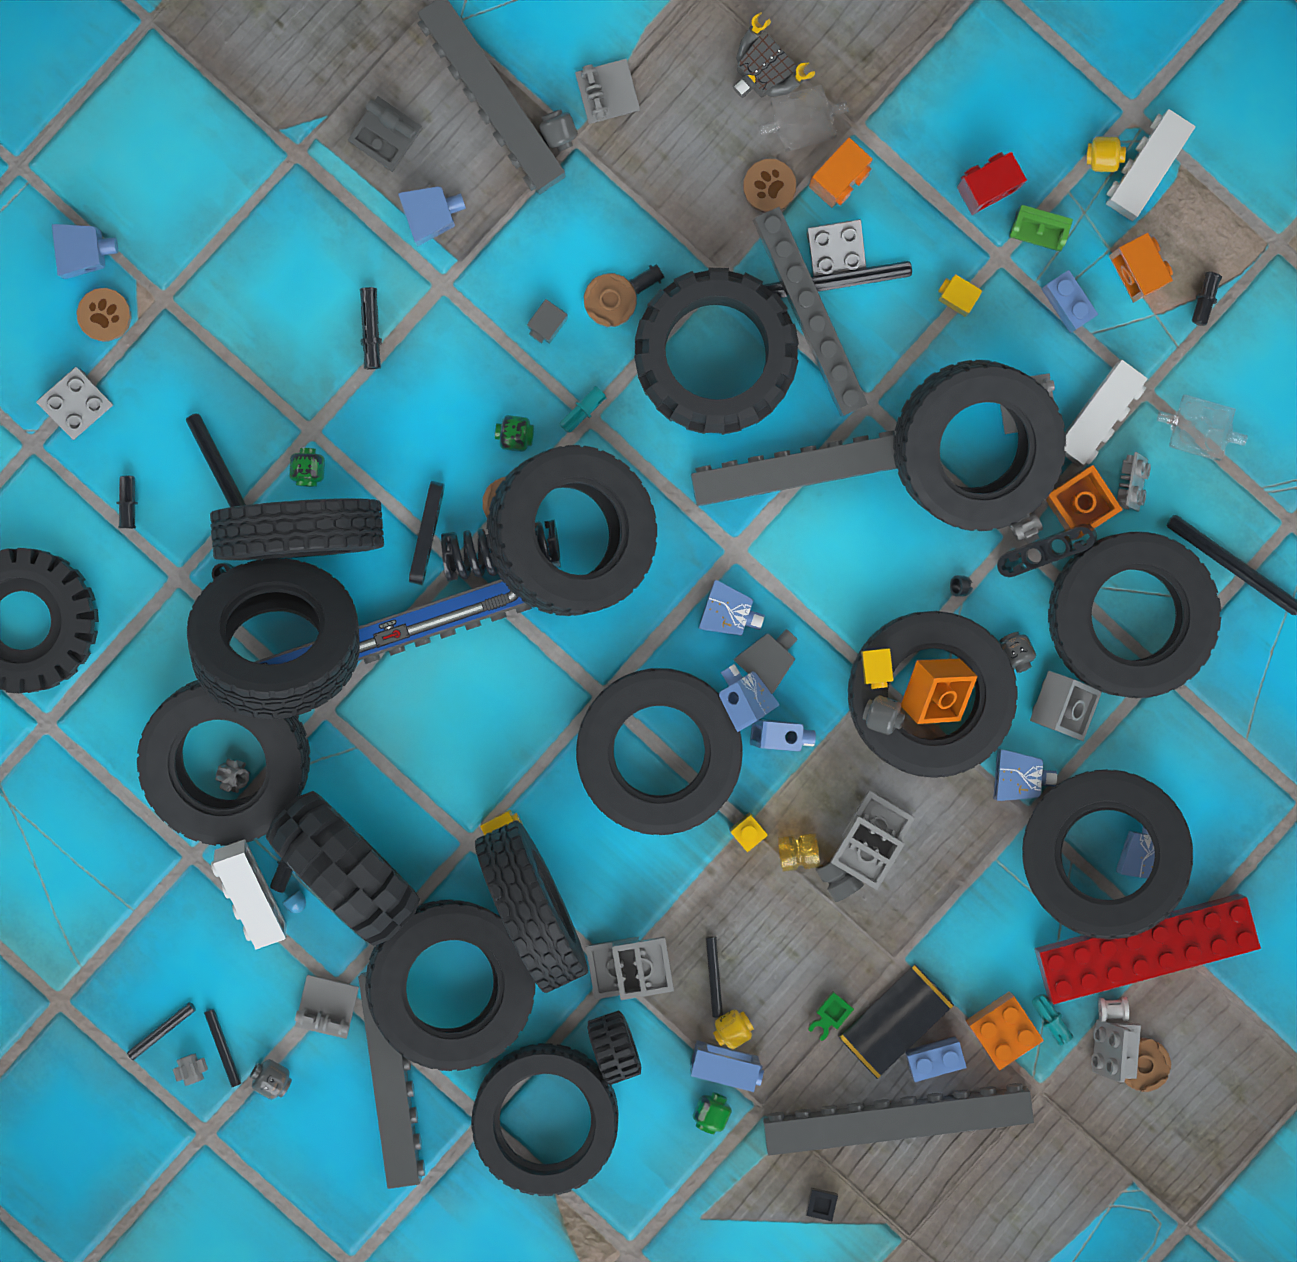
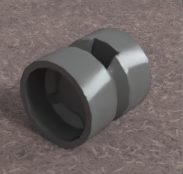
[815,858,864,902]

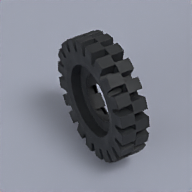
[0,548,99,694]

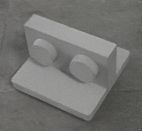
[1091,1019,1141,1082]

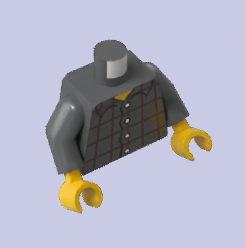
[732,12,815,98]

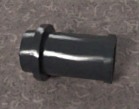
[629,264,665,294]

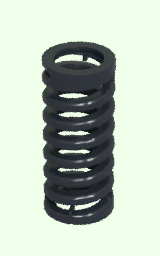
[441,519,561,581]

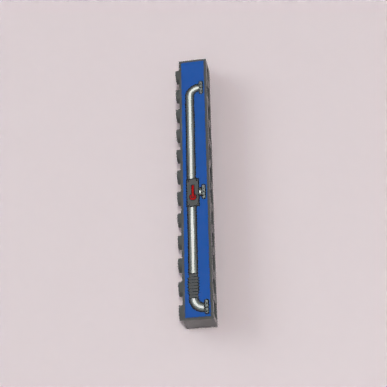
[254,579,532,664]

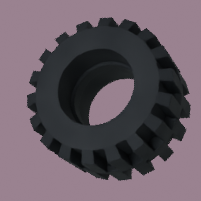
[587,1010,642,1085]

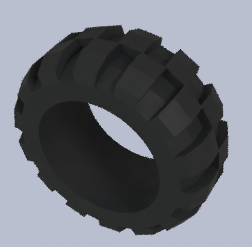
[634,267,799,435]
[266,791,420,946]

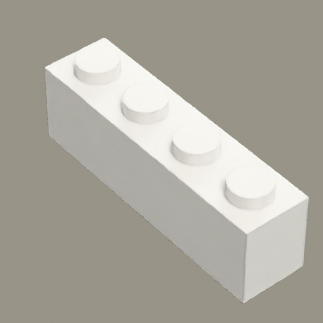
[1106,109,1196,221]
[1064,360,1148,467]
[211,839,287,949]

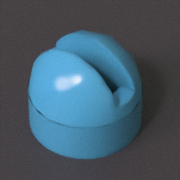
[283,890,306,913]

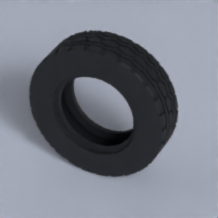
[893,360,1066,531]
[486,445,658,616]
[210,498,384,560]
[1048,532,1221,698]
[187,558,360,719]
[848,611,1018,778]
[576,668,743,835]
[137,679,311,846]
[1022,769,1193,939]
[475,820,588,993]
[365,900,536,1071]

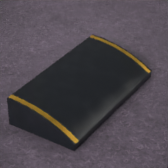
[839,964,954,1079]

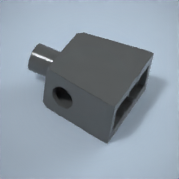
[733,629,798,694]

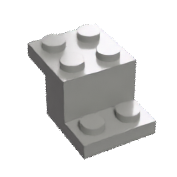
[830,790,915,890]
[586,937,674,1000]

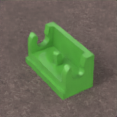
[1010,205,1073,252]

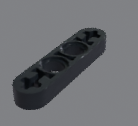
[409,481,445,585]
[997,524,1097,577]

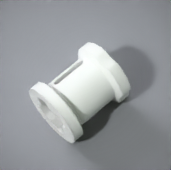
[1098,997,1129,1022]

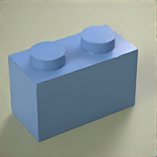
[1041,270,1098,333]
[905,1037,967,1082]

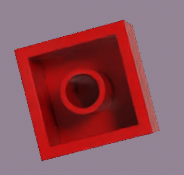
[957,152,1027,215]

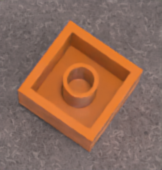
[809,137,873,208]
[1109,233,1173,303]
[1045,465,1123,540]
[901,658,978,724]
[965,991,1044,1071]

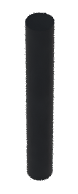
[706,936,723,1018]
[127,1002,196,1060]
[204,1009,241,1087]

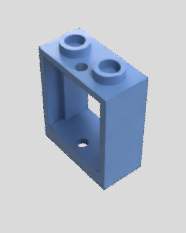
[690,1040,764,1092]

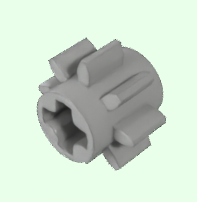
[1010,512,1043,544]
[215,759,250,793]
[173,1053,208,1086]

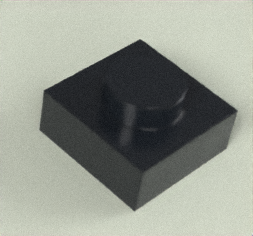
[806,1187,838,1222]

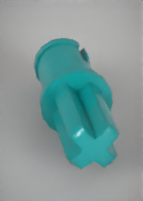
[560,386,607,433]
[1032,994,1073,1046]

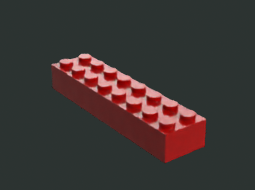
[1034,894,1261,1005]

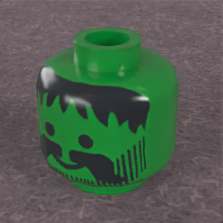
[495,415,534,452]
[289,448,325,487]
[693,1092,732,1135]

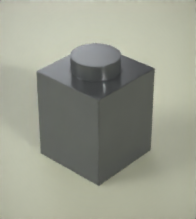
[527,299,568,344]

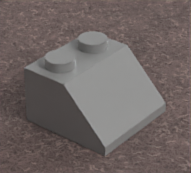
[1030,671,1102,741]

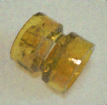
[778,833,820,872]

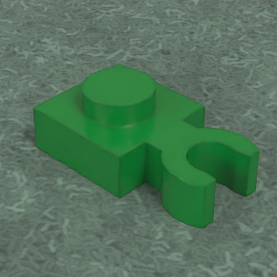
[808,991,854,1041]

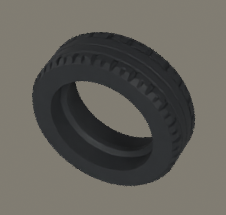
[471,1043,619,1196]

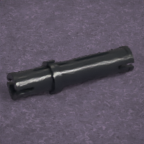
[360,287,382,370]

